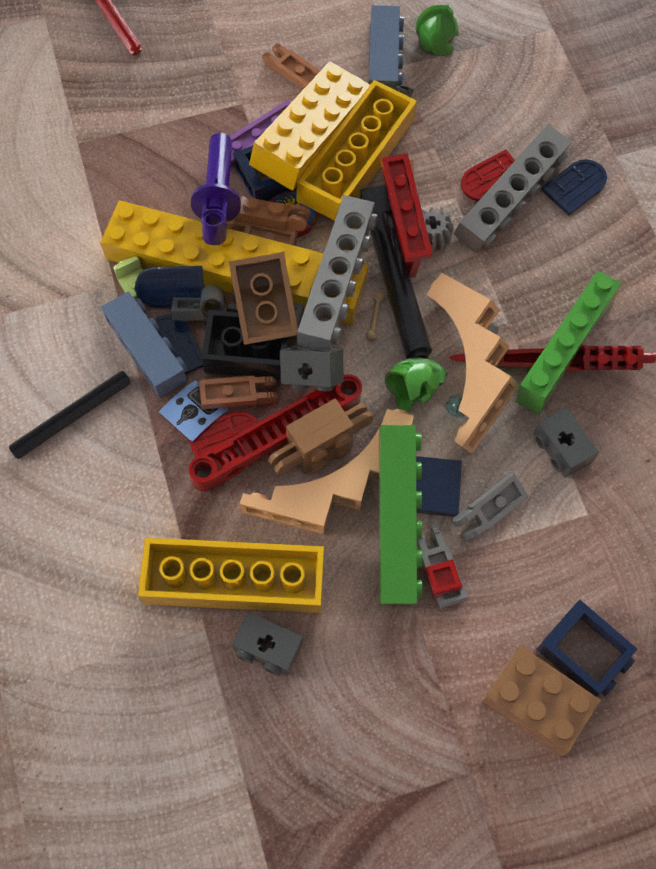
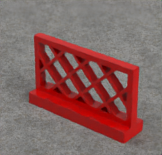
[381,153,433,278]

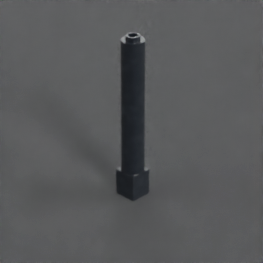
[360,185,432,359]

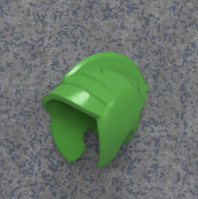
[416,4,459,56]
[385,357,448,412]

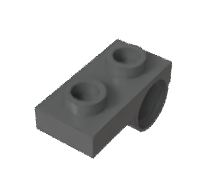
[171,285,226,322]

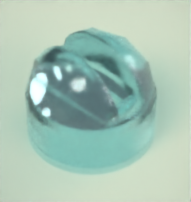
[446,394,464,418]

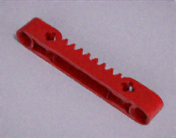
[188,374,362,491]

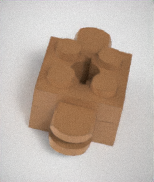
[268,399,374,475]

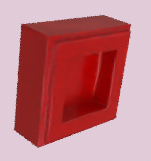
[424,560,463,598]

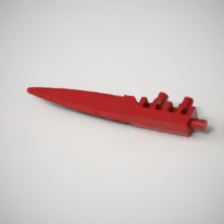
[449,345,656,372]

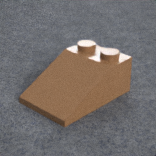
[229,252,298,345]

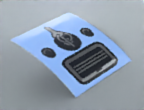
[159,380,229,442]

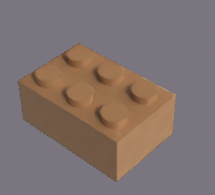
[482,645,600,757]

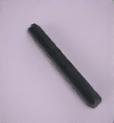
[9,371,131,459]

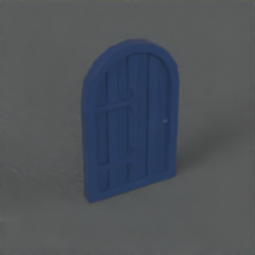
[541,159,607,216]
[135,266,205,308]
[154,314,203,374]

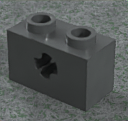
[280,346,344,391]
[534,407,599,478]
[232,612,303,676]

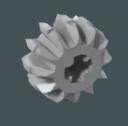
[422,207,454,252]

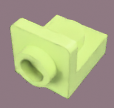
[113,256,143,300]

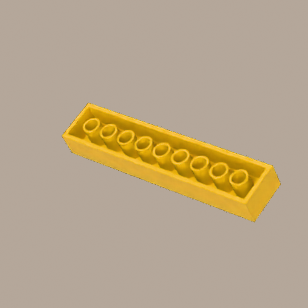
[100,200,368,325]

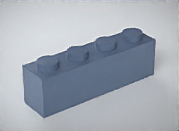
[368,5,404,90]
[101,291,188,399]

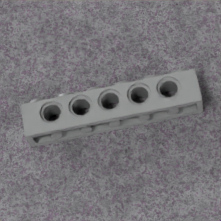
[453,124,572,253]
[297,195,378,348]

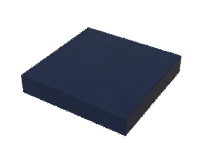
[416,456,462,517]

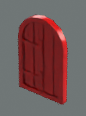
[461,149,515,202]
[188,411,259,458]

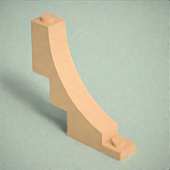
[426,273,519,454]
[240,409,414,535]

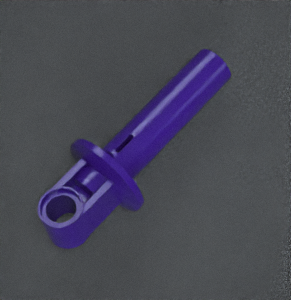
[191,133,241,245]

